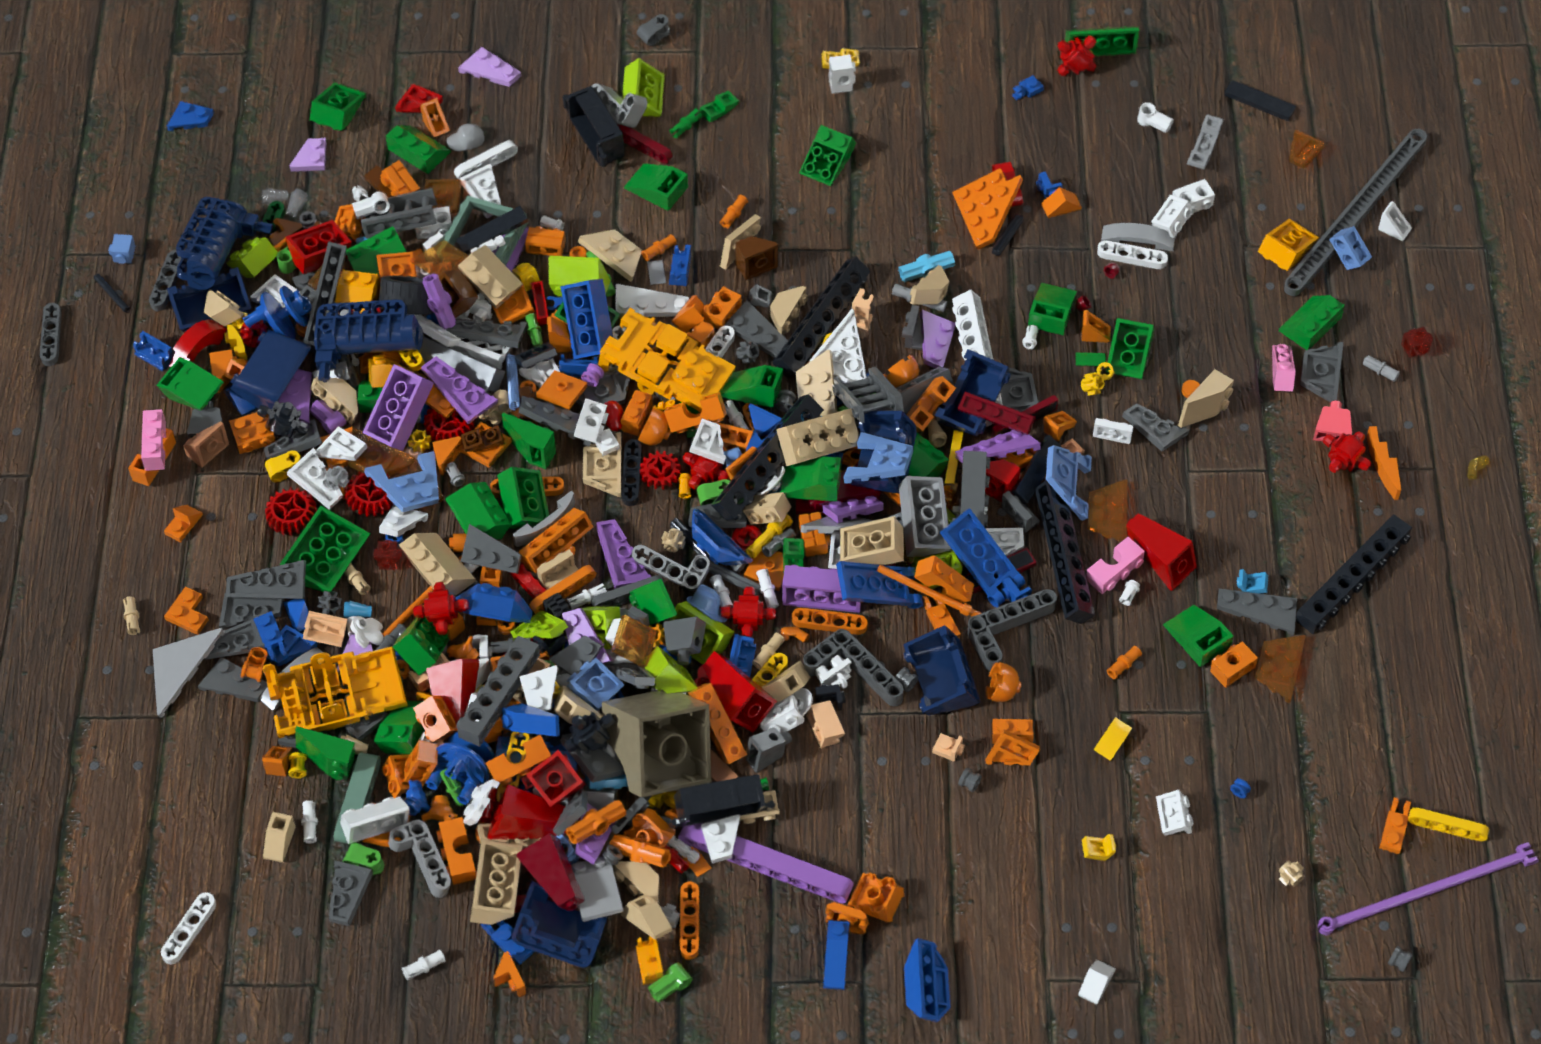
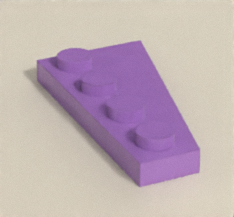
[421,356,498,424]
[955,430,1041,463]
[596,519,651,589]

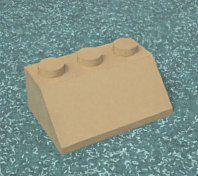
[458,245,523,309]

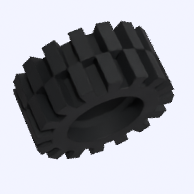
[543,593,571,620]

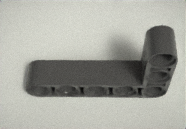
[967,589,1057,672]
[803,629,903,707]

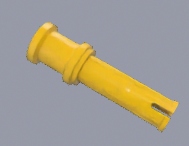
[746,514,793,558]

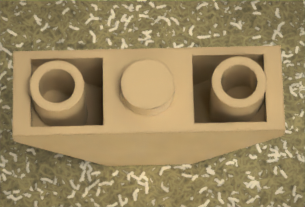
[910,265,949,305]
[770,286,808,336]
[204,290,244,327]
[310,377,358,425]
[761,661,810,703]
[554,686,603,724]
[613,861,660,904]
[621,894,672,939]

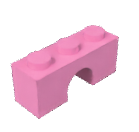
[141,409,166,471]
[1086,537,1145,594]

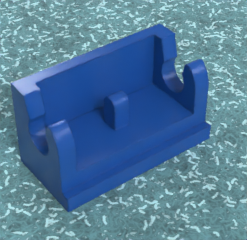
[669,245,691,286]
[133,331,174,371]
[559,354,599,377]
[729,634,756,677]

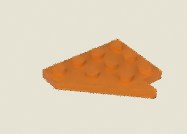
[952,168,1023,250]

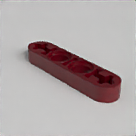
[617,124,673,164]

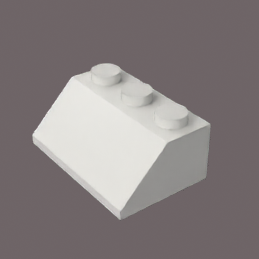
[340,797,409,844]

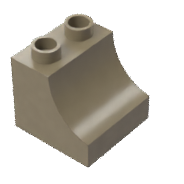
[602,690,711,798]

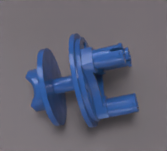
[243,286,312,339]
[426,732,495,805]

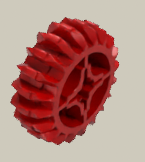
[424,409,475,441]
[345,471,394,517]
[265,487,317,536]

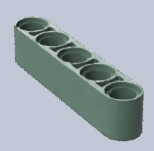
[334,752,381,844]

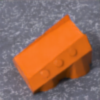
[623,808,675,865]
[848,873,904,922]
[825,902,870,935]

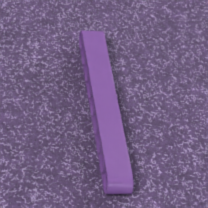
[678,823,854,903]

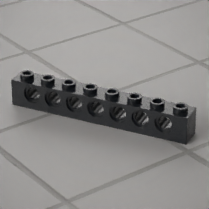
[772,256,871,378]
[711,394,824,521]
[1035,480,1095,624]
[1295,514,1412,634]

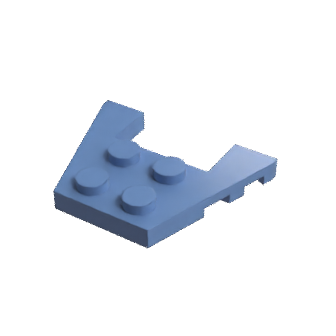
[844,432,913,483]
[1046,445,1092,521]
[364,451,439,512]

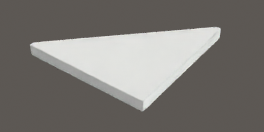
[810,309,870,396]

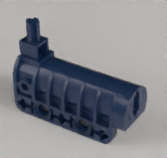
[176,197,273,290]
[314,299,423,383]

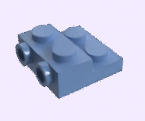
[567,658,624,711]

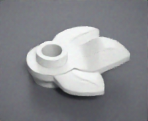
[350,616,384,649]

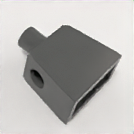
[187,401,223,438]
[664,617,706,665]
[745,727,792,773]

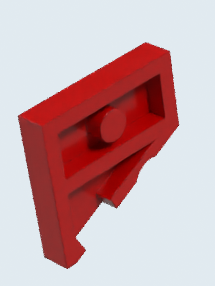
[395,84,443,112]

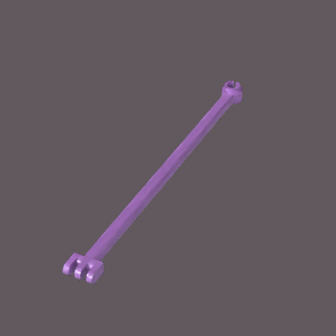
[1317,842,1539,935]

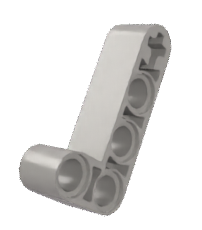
[592,83,647,128]
[632,545,711,591]
[388,820,451,898]

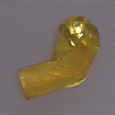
[1467,455,1489,480]

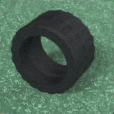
[379,275,434,315]

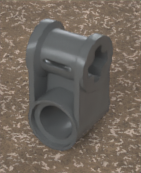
[636,14,670,46]

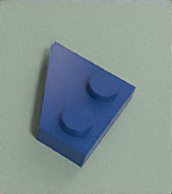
[167,101,214,131]
[267,625,317,666]

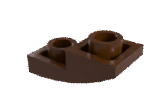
[461,425,505,452]

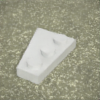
[460,163,501,218]
[287,448,343,510]

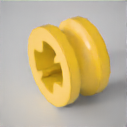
[1097,362,1114,380]

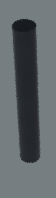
[94,274,130,313]

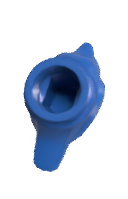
[404,780,431,816]

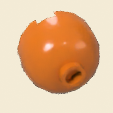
[883,355,920,388]
[638,407,671,446]
[986,662,1021,702]

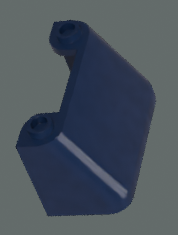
[167,267,252,332]
[230,330,311,409]
[935,349,1011,436]
[850,411,917,493]
[903,625,980,716]
[512,881,608,967]

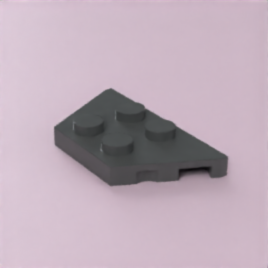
[1300,342,1343,403]
[1000,367,1038,412]
[576,369,630,407]

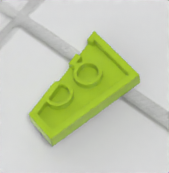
[510,610,568,638]

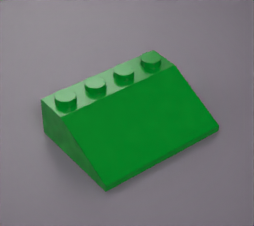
[280,506,370,593]

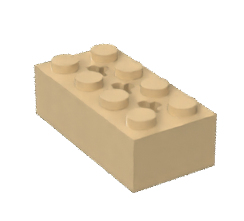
[776,408,859,466]

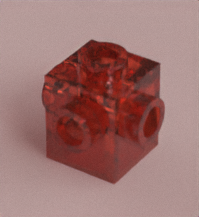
[1401,327,1433,358]
[373,540,402,570]

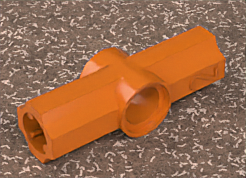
[566,800,626,844]
[609,834,671,867]

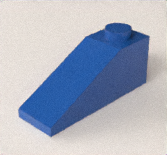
[502,703,559,736]
[823,920,849,990]

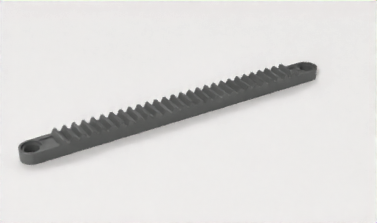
[1284,129,1427,296]

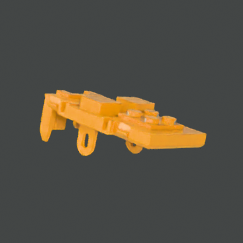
[598,308,736,412]
[263,646,408,739]

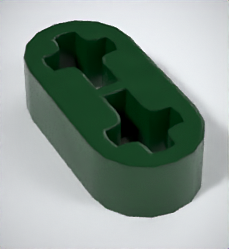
[263,201,285,233]

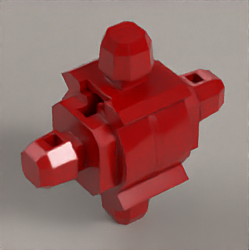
[1057,36,1097,76]
[1322,431,1371,473]
[683,448,730,489]
[413,582,469,635]
[721,587,776,638]

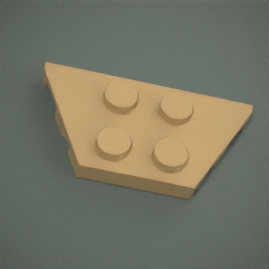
[578,229,642,282]
[796,350,838,416]
[583,432,621,497]

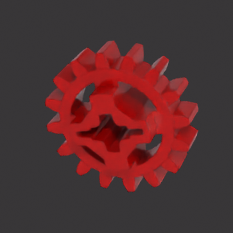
[640,451,681,490]

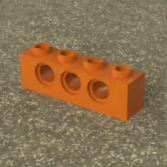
[518,508,594,573]
[688,683,747,764]

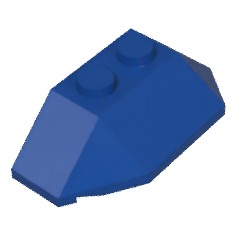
[692,508,753,565]
[456,583,533,623]
[904,938,951,1022]

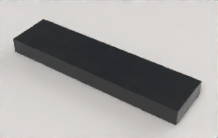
[1224,80,1296,121]
[456,206,529,256]
[1011,435,1062,504]

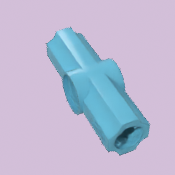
[899,251,955,282]

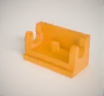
[636,936,663,985]

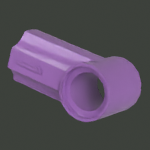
[310,400,346,434]

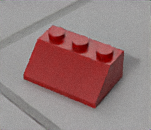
[285,220,352,275]

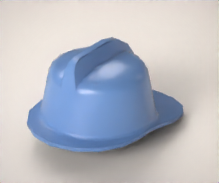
[687,584,728,622]

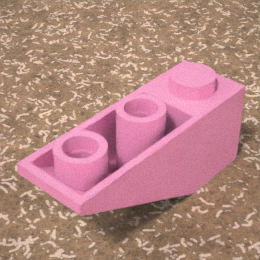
[1272,344,1296,391]

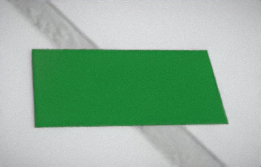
[1076,352,1105,366]

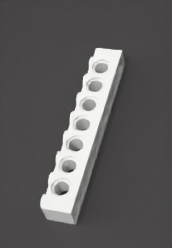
[952,290,1003,427]

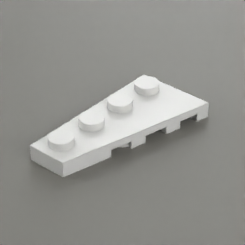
[616,284,689,317]

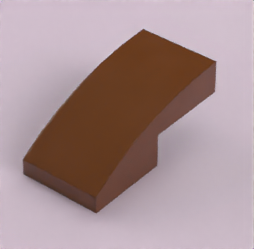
[364,166,392,197]

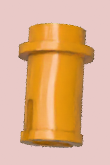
[678,473,691,499]

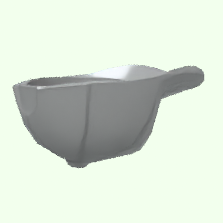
[446,124,484,151]

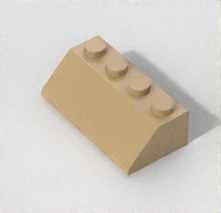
[399,533,476,596]
[470,840,522,925]

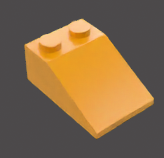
[1258,218,1319,271]
[335,270,380,314]
[368,356,427,388]

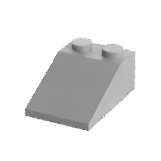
[570,857,624,922]

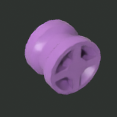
[581,363,604,387]

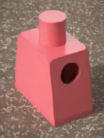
[1313,401,1352,442]

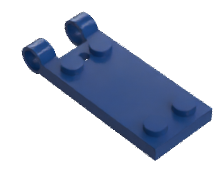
[939,508,1026,608]
[836,561,923,609]

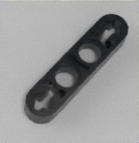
[621,439,642,506]

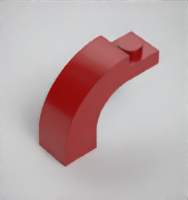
[169,319,228,367]

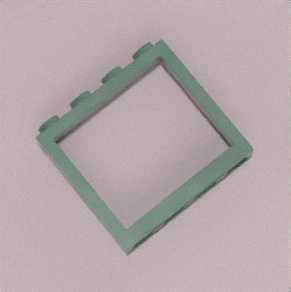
[437,195,528,268]

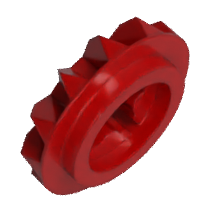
[240,320,267,348]
[732,525,762,551]

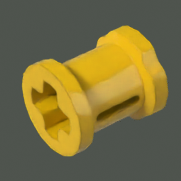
[288,752,307,779]

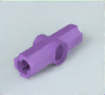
[423,273,456,329]

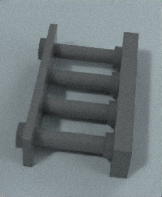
[361,188,437,239]
[832,367,904,423]

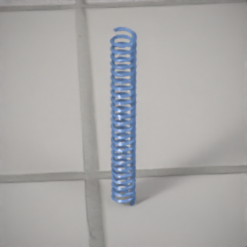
[506,353,520,410]

